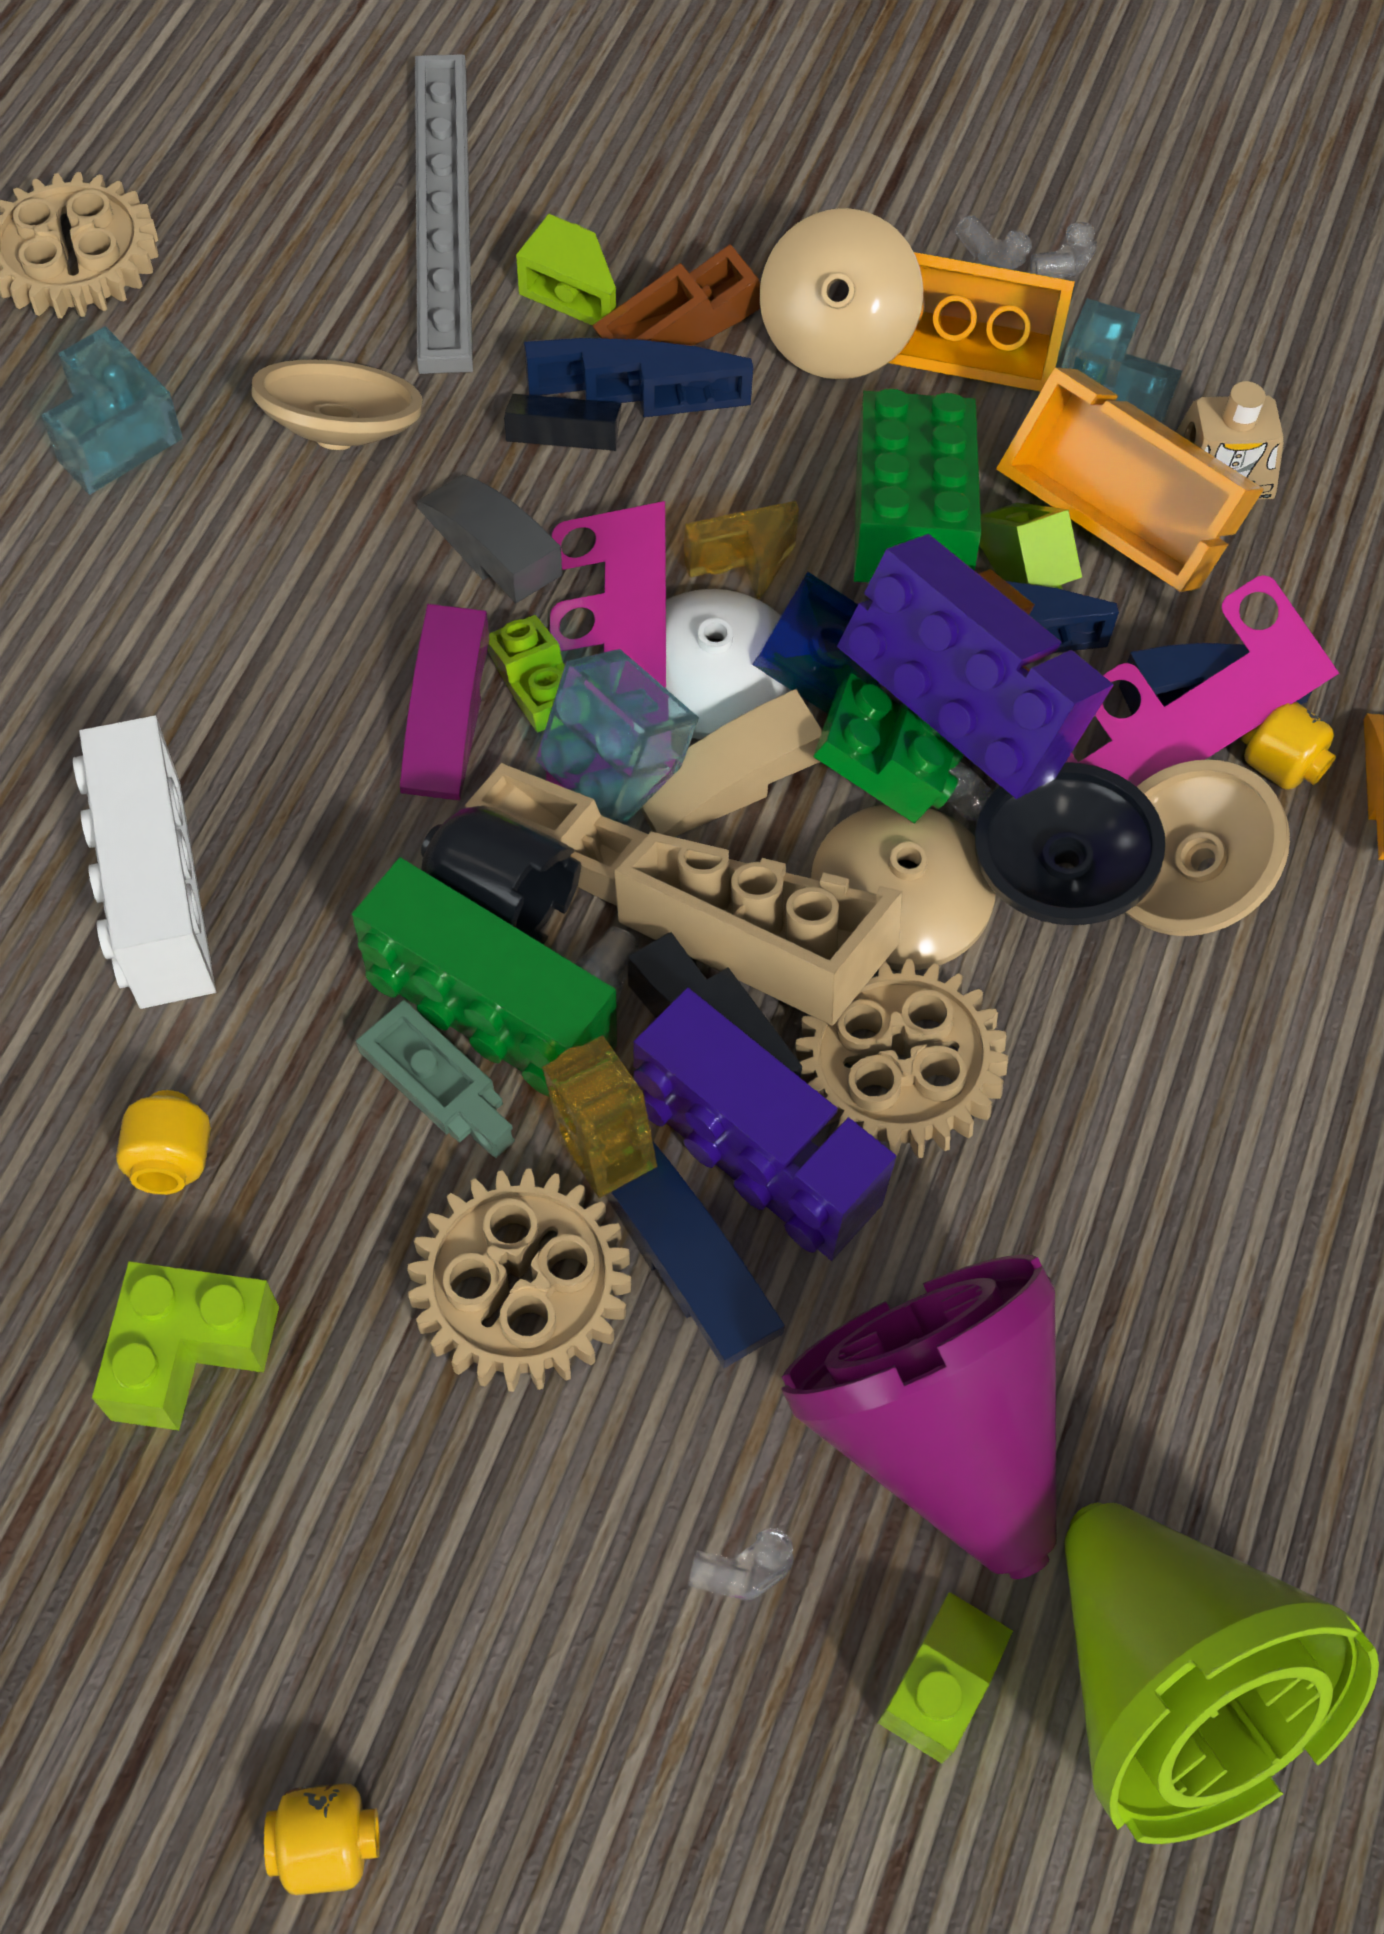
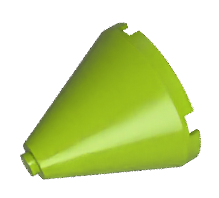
[1064,1503,1379,1844]

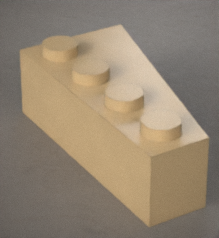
[614,832,902,1026]

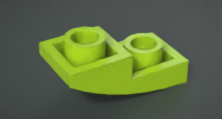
[487,615,591,733]

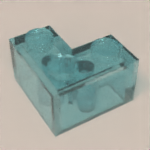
[1062,298,1182,424]
[41,326,183,495]

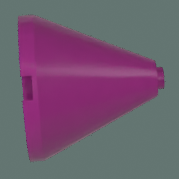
[781,1255,1057,1579]

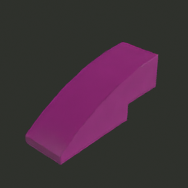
[400,604,490,801]

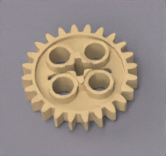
[0,172,159,318]
[796,959,1008,1158]
[408,1169,631,1392]

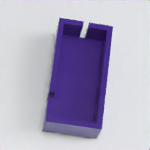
[837,534,1114,799]
[633,988,897,1261]

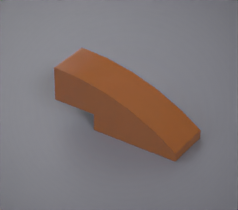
[592,244,761,346]

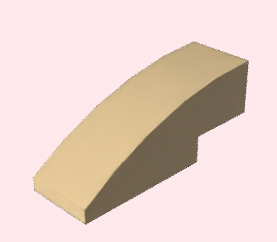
[633,689,822,837]
[465,763,648,906]

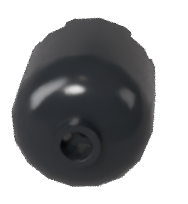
[421,805,582,945]

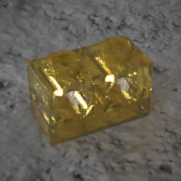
[542,1035,657,1198]

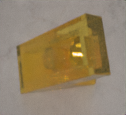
[684,501,799,599]

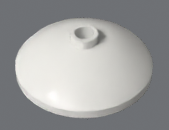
[666,589,793,739]

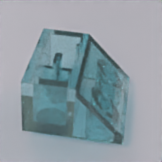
[536,649,699,824]

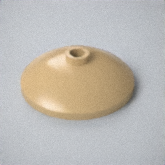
[760,208,923,380]
[252,360,423,450]
[1125,760,1290,936]
[811,804,996,970]

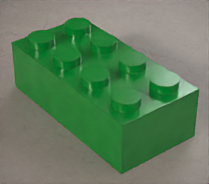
[854,389,981,583]
[352,857,617,1104]

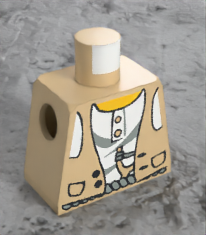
[1176,381,1284,499]

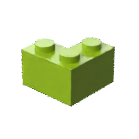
[92,1261,279,1431]

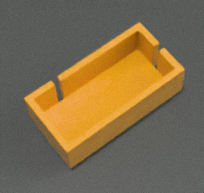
[996,367,1264,592]

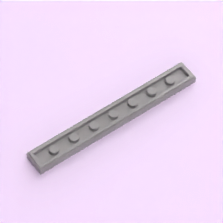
[415,55,473,374]

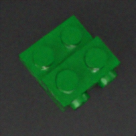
[813,673,964,824]

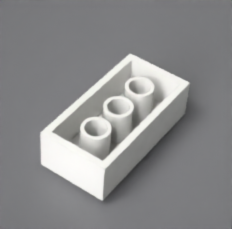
[73,715,216,1009]

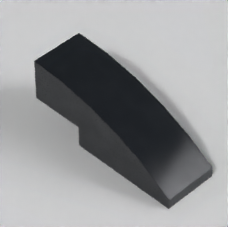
[628,932,802,1078]

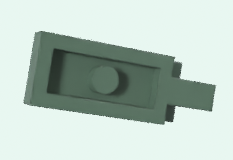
[356,1000,515,1158]

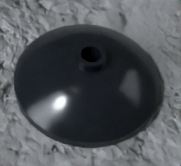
[975,762,1165,925]

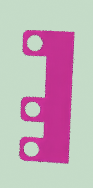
[546,501,667,789]
[1066,575,1339,787]

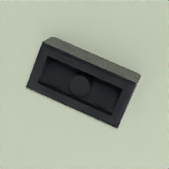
[504,394,622,451]

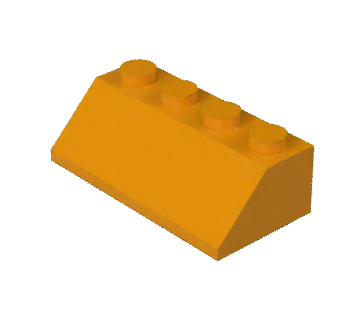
[889,252,1075,392]

